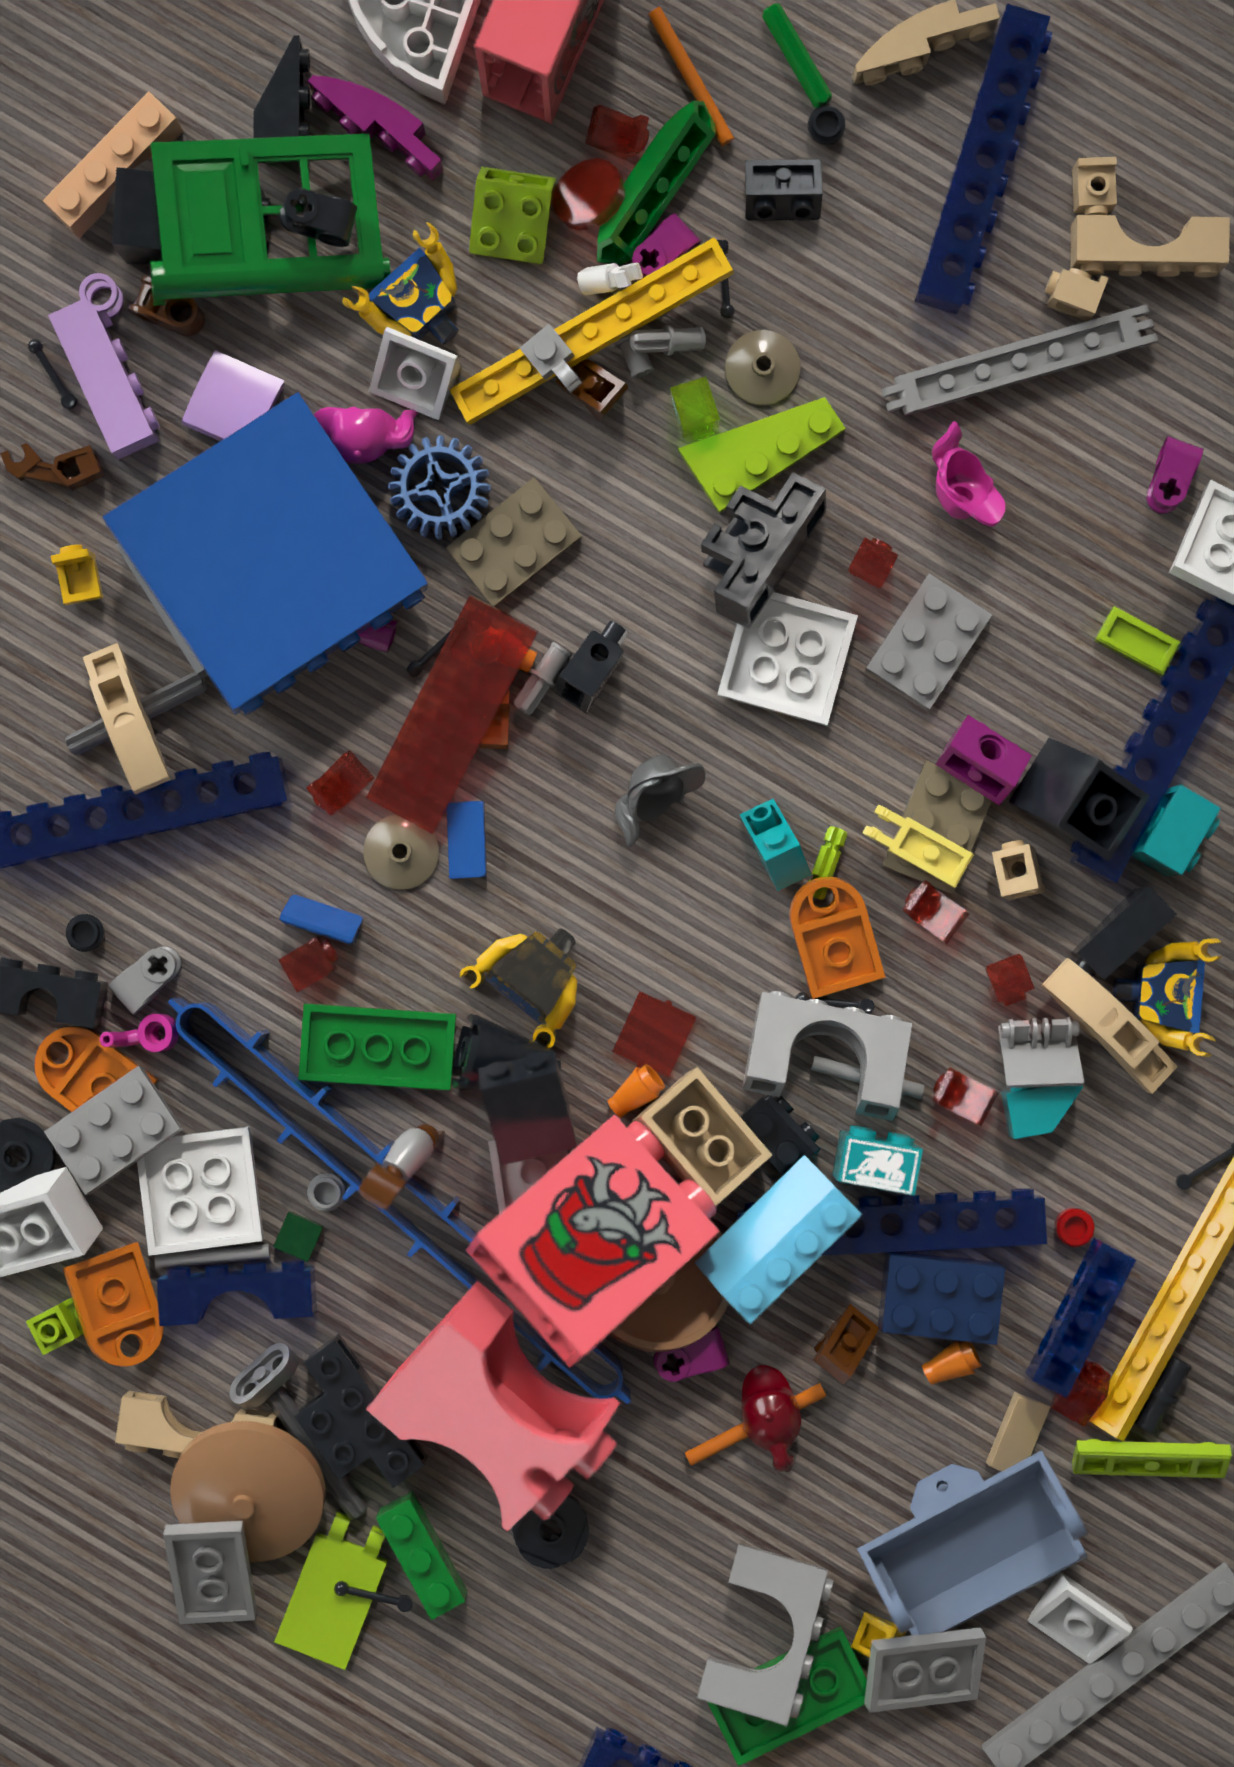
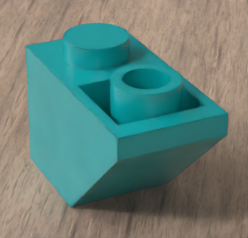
[739,799,812,891]
[1001,1085,1083,1139]

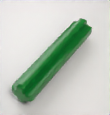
[762,3,832,108]

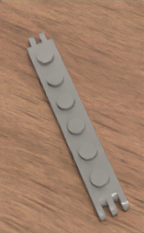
[881,305,1158,415]

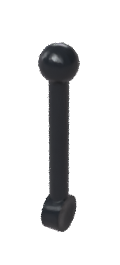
[717,239,735,319]
[28,339,77,409]
[407,617,469,677]
[795,992,875,1014]
[1176,1142,1234,1190]
[334,1581,412,1612]

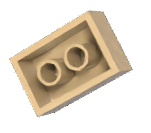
[632,1067,772,1206]

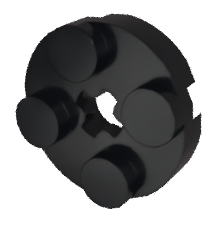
[0,1117,56,1192]
[512,1494,589,1569]

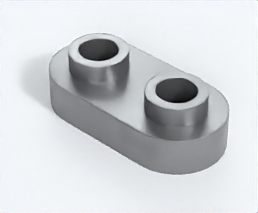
[229,1343,298,1411]

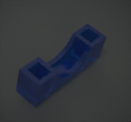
[157,1260,317,1326]

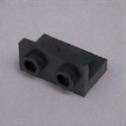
[745,159,823,221]
[740,1094,821,1175]

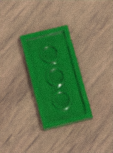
[298,1003,457,1090]
[707,1626,867,1766]

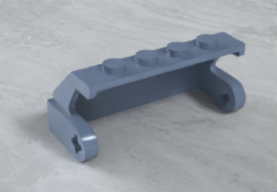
[857,1450,1087,1635]

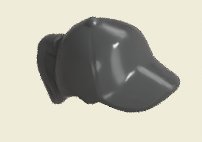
[615,755,706,847]

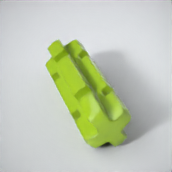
[809,826,847,900]

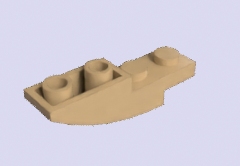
[852,0,1000,85]
[83,643,171,795]
[1041,958,1178,1094]

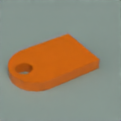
[789,877,886,999]
[34,1026,158,1112]
[63,1242,163,1366]

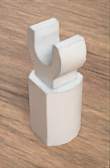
[577,263,643,295]

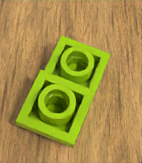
[26,1297,84,1355]

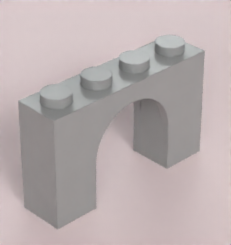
[742,991,912,1121]
[697,1543,834,1726]

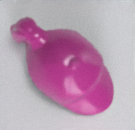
[314,406,417,464]
[932,421,1005,527]

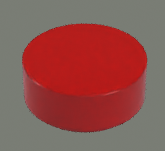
[1054,1207,1095,1247]

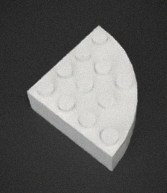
[348,0,481,104]

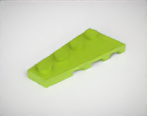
[677,397,846,513]

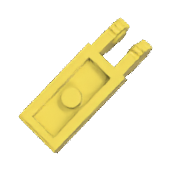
[863,805,974,888]

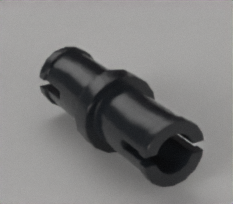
[1135,1355,1192,1434]

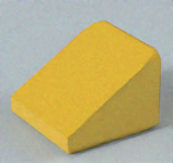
[851,1612,906,1658]

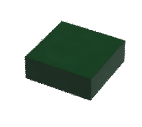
[273,1211,324,1262]

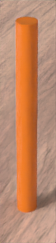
[648,7,735,146]
[685,1383,827,1466]

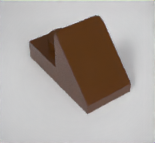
[555,358,628,421]
[813,1304,879,1384]

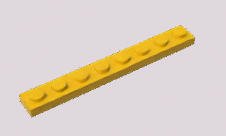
[449,237,734,425]
[1088,1157,1234,1441]

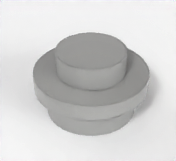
[307,1173,346,1211]

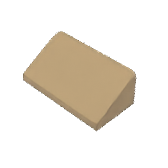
[986,1391,1050,1471]

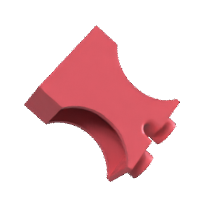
[366,1281,620,1532]

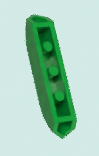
[597,101,716,266]

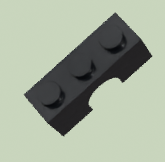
[0,957,108,1028]

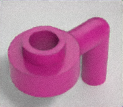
[100,1014,179,1052]

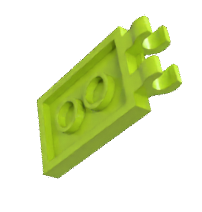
[274,1511,388,1670]

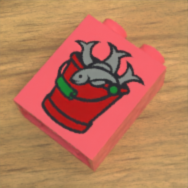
[474,0,604,124]
[466,1115,720,1368]

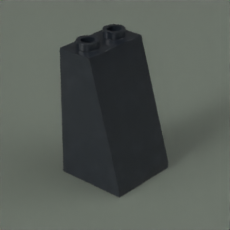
[112,167,271,265]

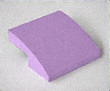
[182,350,284,441]

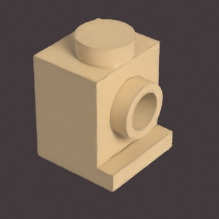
[1072,157,1117,215]
[1045,268,1108,321]
[992,840,1046,901]

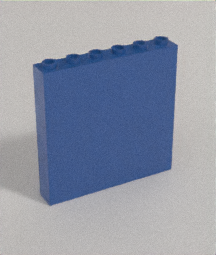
[103,392,428,715]

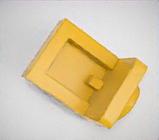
[50,544,103,606]

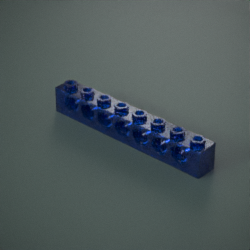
[914,3,1053,315]
[1070,596,1234,884]
[0,752,292,869]
[736,1188,1047,1256]

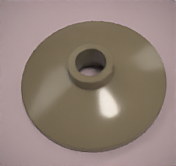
[725,330,800,406]
[363,814,439,890]

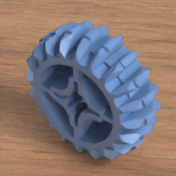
[388,436,491,539]

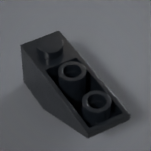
[253,35,310,138]

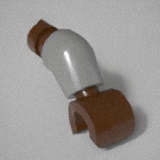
[359,1124,445,1209]

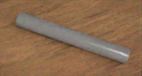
[810,1056,925,1100]
[155,1244,271,1269]

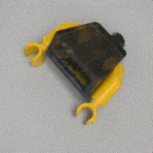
[460,928,578,1048]

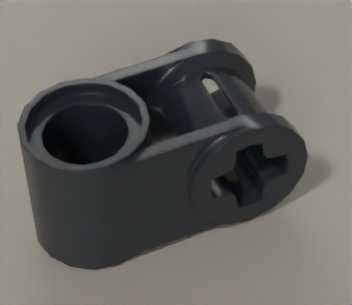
[279,188,357,247]

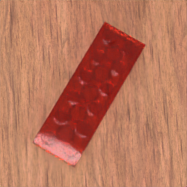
[366,595,539,834]

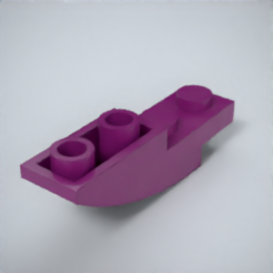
[308,75,443,181]

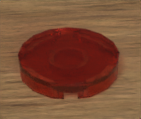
[552,158,625,231]

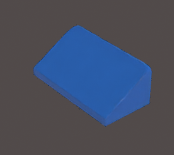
[447,801,487,879]
[279,895,363,944]

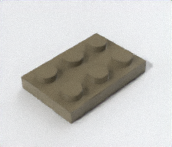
[446,477,582,608]
[882,760,992,895]

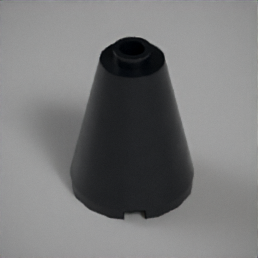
[452,1014,561,1090]

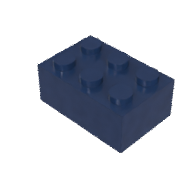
[878,1250,1005,1345]

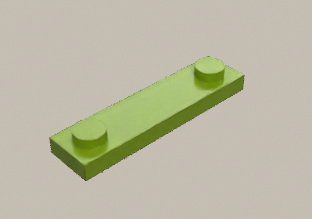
[1072,1439,1232,1478]

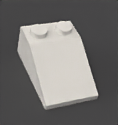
[0,1167,103,1277]

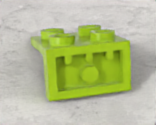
[469,167,556,264]

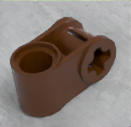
[127,275,205,337]

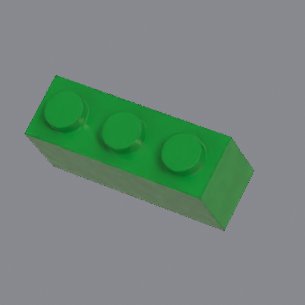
[376,1490,468,1620]

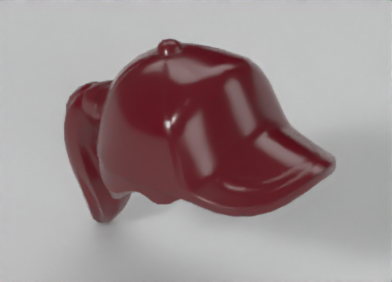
[742,1365,801,1472]

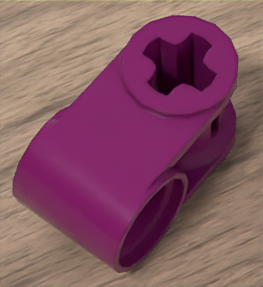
[632,213,702,282]
[1146,436,1204,514]
[653,1326,730,1382]

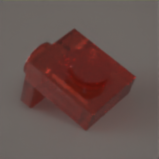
[585,105,649,159]
[848,538,898,588]
[307,750,375,815]
[903,880,969,945]
[278,937,339,993]
[985,954,1035,1006]
[932,1067,999,1127]
[1051,1356,1111,1426]

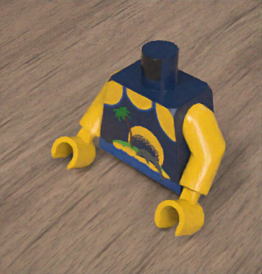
[342,222,459,345]
[1112,938,1222,1058]

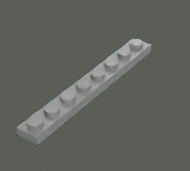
[981,1562,1234,1767]

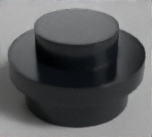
[807,106,845,145]
[66,914,105,952]

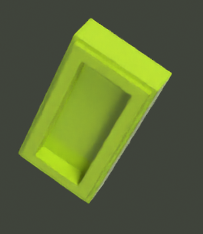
[1094,606,1181,677]

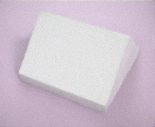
[369,327,461,420]
[1027,1572,1133,1664]

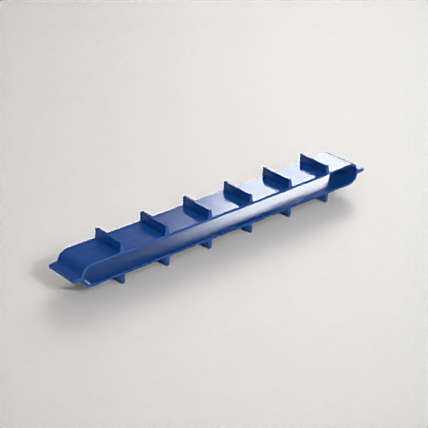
[168,997,631,1404]

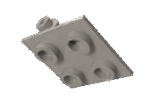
[998,1017,1084,1088]

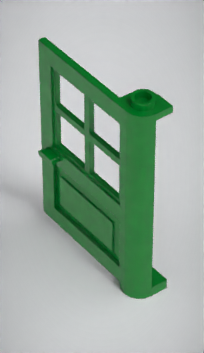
[150,134,391,305]

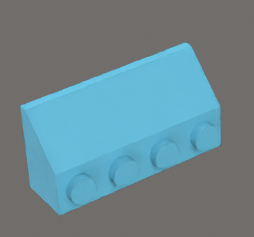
[694,1155,862,1324]

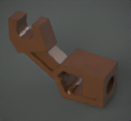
[0,443,105,491]

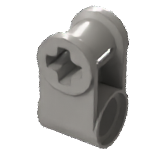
[108,946,182,1015]

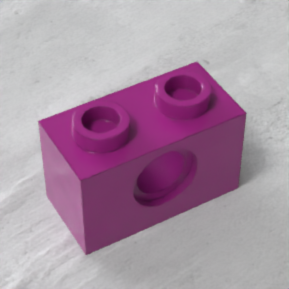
[935,715,1032,805]

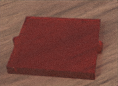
[612,991,696,1077]

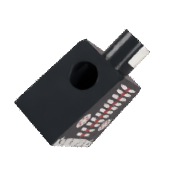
[555,621,628,714]

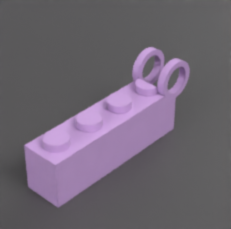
[48,273,160,460]

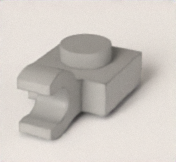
[520,324,582,393]

